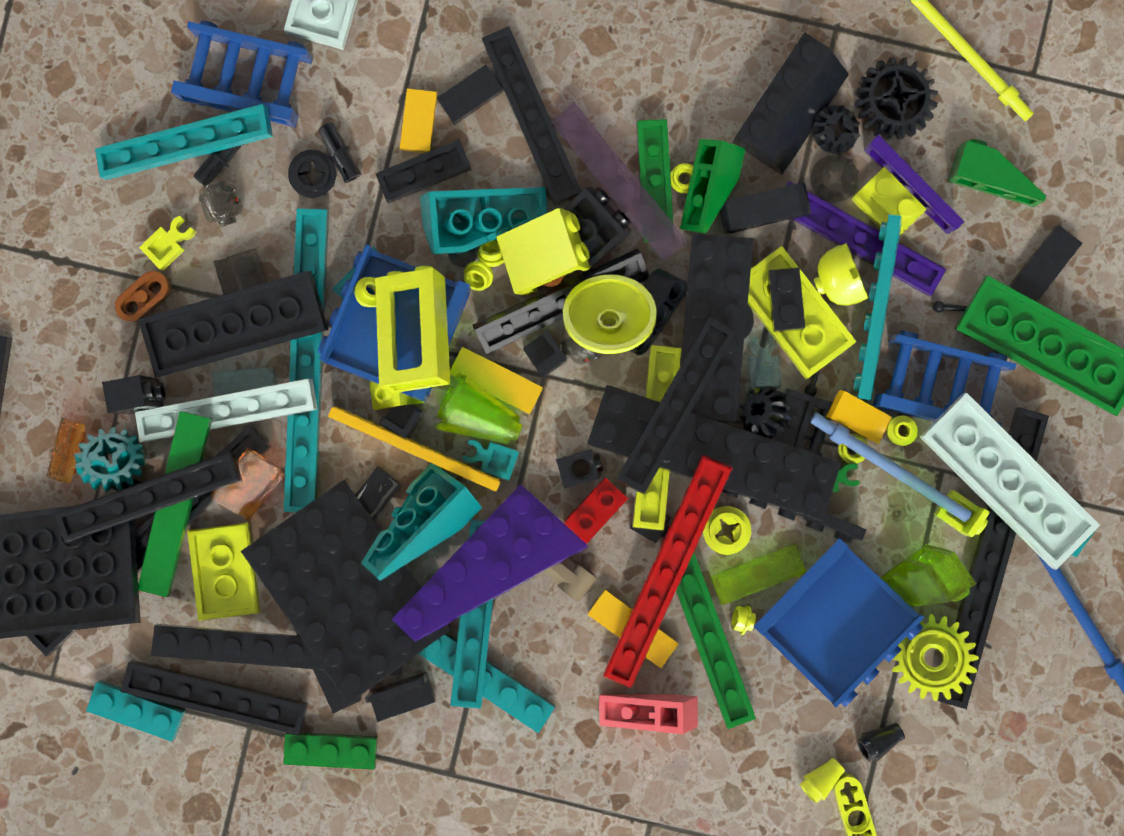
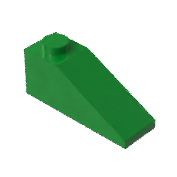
[680,139,746,234]
[948,139,1046,207]

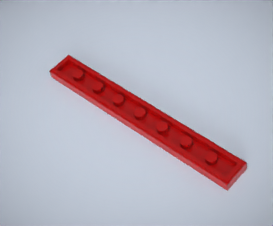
[603,454,732,688]

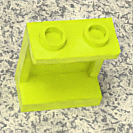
[496,208,590,296]

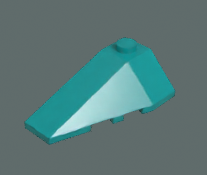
[420,187,548,254]
[361,463,482,580]

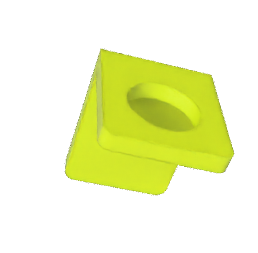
[369,381,425,410]

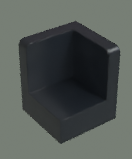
[523,330,567,378]
[380,405,425,438]

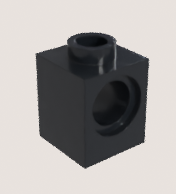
[556,449,603,489]

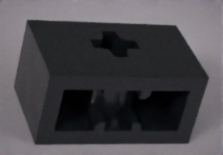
[102,375,166,415]

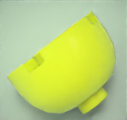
[814,243,868,306]

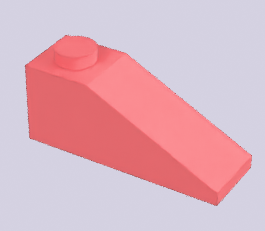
[599,694,698,734]

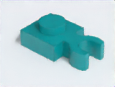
[462,440,519,480]

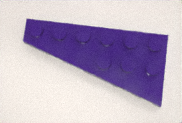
[392,484,588,642]

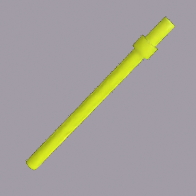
[910,0,1034,122]

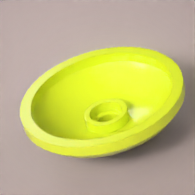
[563,275,657,354]

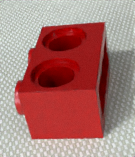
[564,477,628,544]

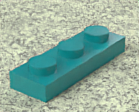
[86,680,186,742]

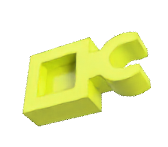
[139,216,197,271]

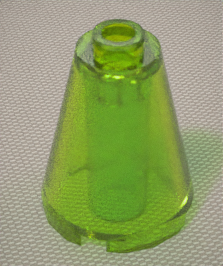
[434,372,523,444]

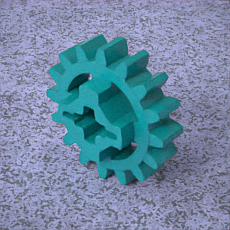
[74,427,146,492]

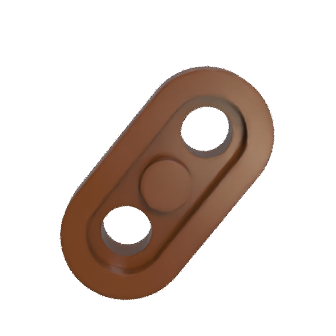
[115,271,171,323]

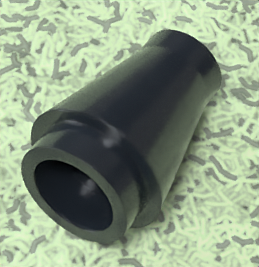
[857,722,905,762]

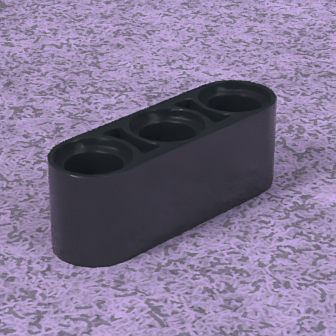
[720,183,811,234]
[629,268,687,356]

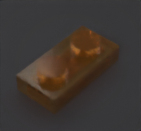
[46,417,86,484]

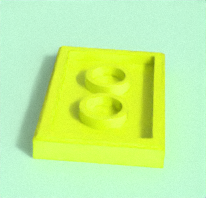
[187,522,261,621]

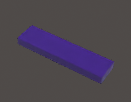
[864,135,964,234]

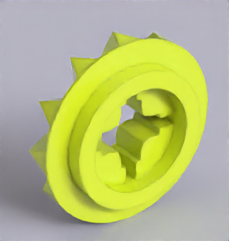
[703,506,751,555]

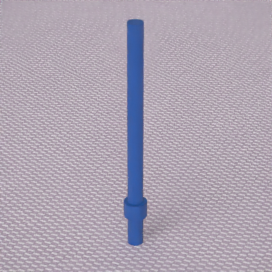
[1036,553,1124,694]

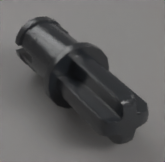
[319,122,362,183]
[193,145,242,187]

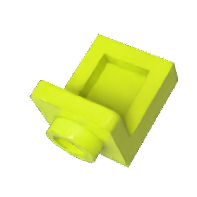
[934,490,990,537]

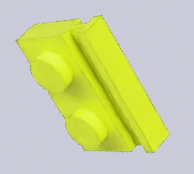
[851,167,927,235]

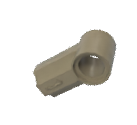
[543,558,597,602]

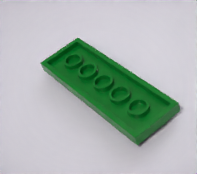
[954,276,1124,416]

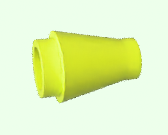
[799,758,845,803]

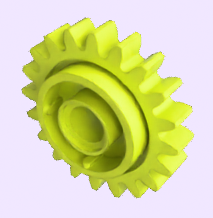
[891,614,979,701]

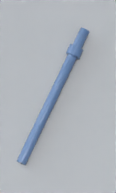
[810,412,972,522]

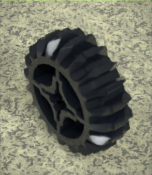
[854,57,938,140]

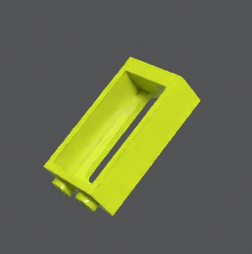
[375,266,450,393]

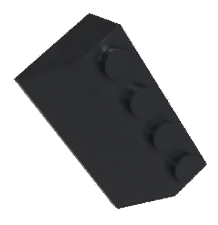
[732,32,849,175]

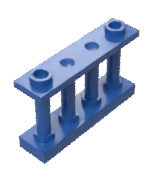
[171,20,313,128]
[872,331,1016,426]

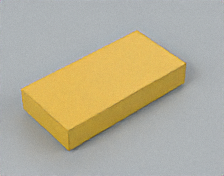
[400,88,438,153]
[826,390,892,444]

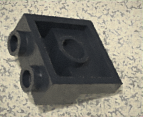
[564,186,632,273]

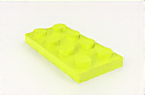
[748,246,857,380]

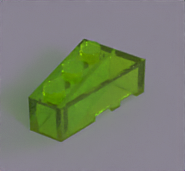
[880,544,976,607]

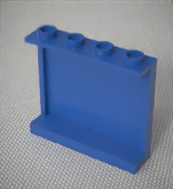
[318,244,471,403]
[753,538,924,708]

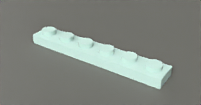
[135,379,317,442]

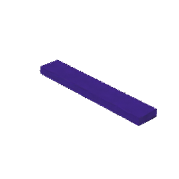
[785,181,947,297]

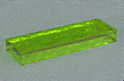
[710,544,806,606]

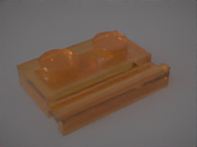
[210,447,285,521]

